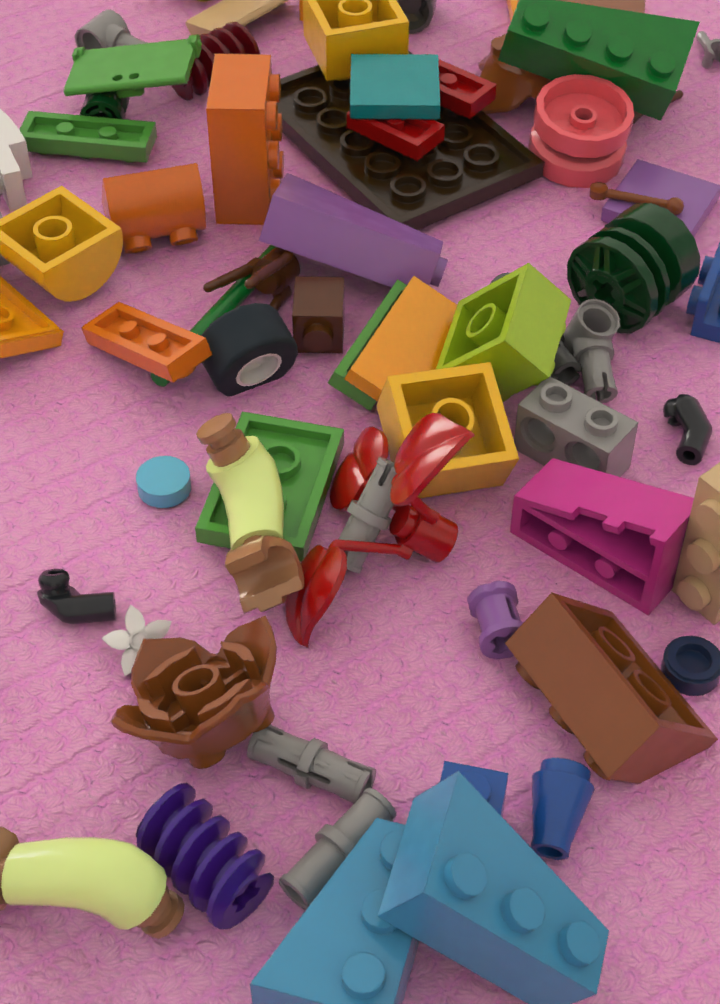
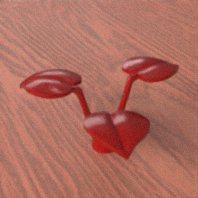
[285,413,475,648]

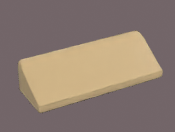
[185,0,289,36]

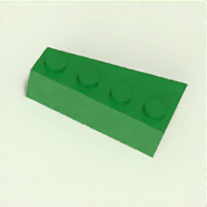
[498,0,700,121]

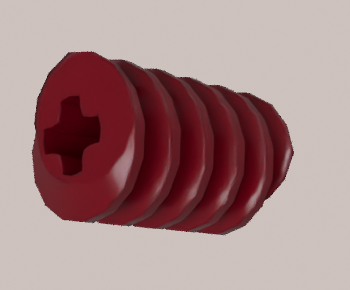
[171,22,260,101]

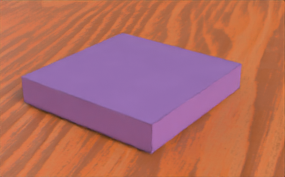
[601,159,720,237]

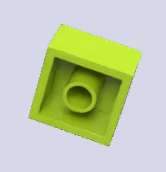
[436,263,571,402]

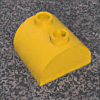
[0,185,123,302]

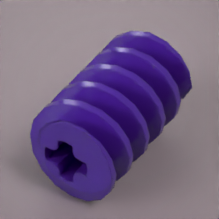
[136,782,274,930]

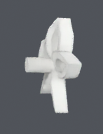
[102,605,172,676]

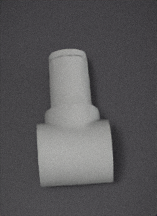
[75,9,148,50]
[563,299,620,403]

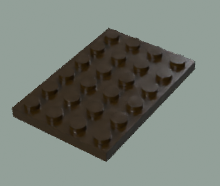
[277,50,544,230]

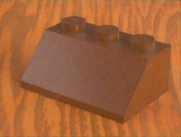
[505,593,718,784]

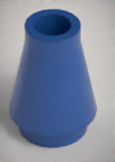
[531,758,595,860]

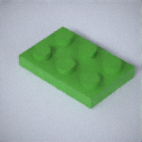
[195,411,344,562]

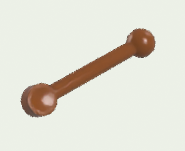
[589,182,684,215]

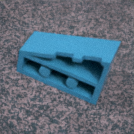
[377,771,609,1004]
[250,818,419,1004]

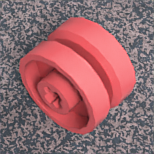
[528,74,634,188]

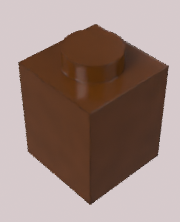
[292,276,345,354]

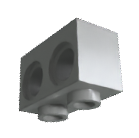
[514,376,638,477]

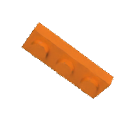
[81,302,212,383]

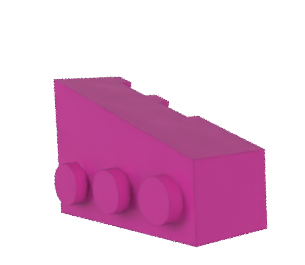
[510,458,694,616]

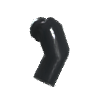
[663,394,712,465]
[37,569,116,624]

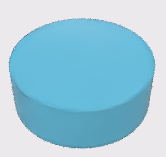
[136,456,191,508]

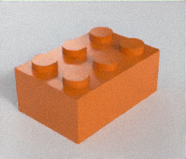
[206,54,284,225]

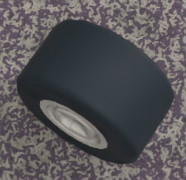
[201,303,298,396]

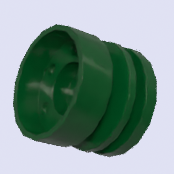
[567,203,701,334]

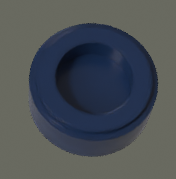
[661,636,720,696]

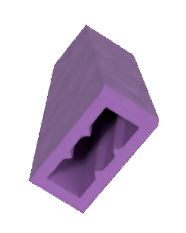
[259,173,448,287]

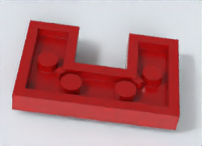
[347,59,497,161]

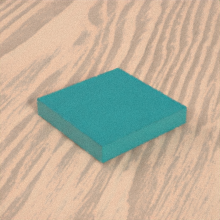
[350,54,440,119]

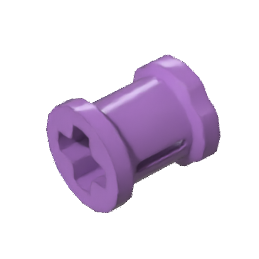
[467,581,524,659]

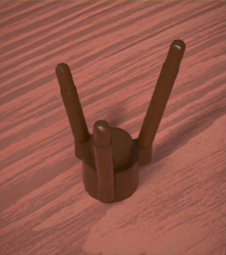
[203,247,300,311]

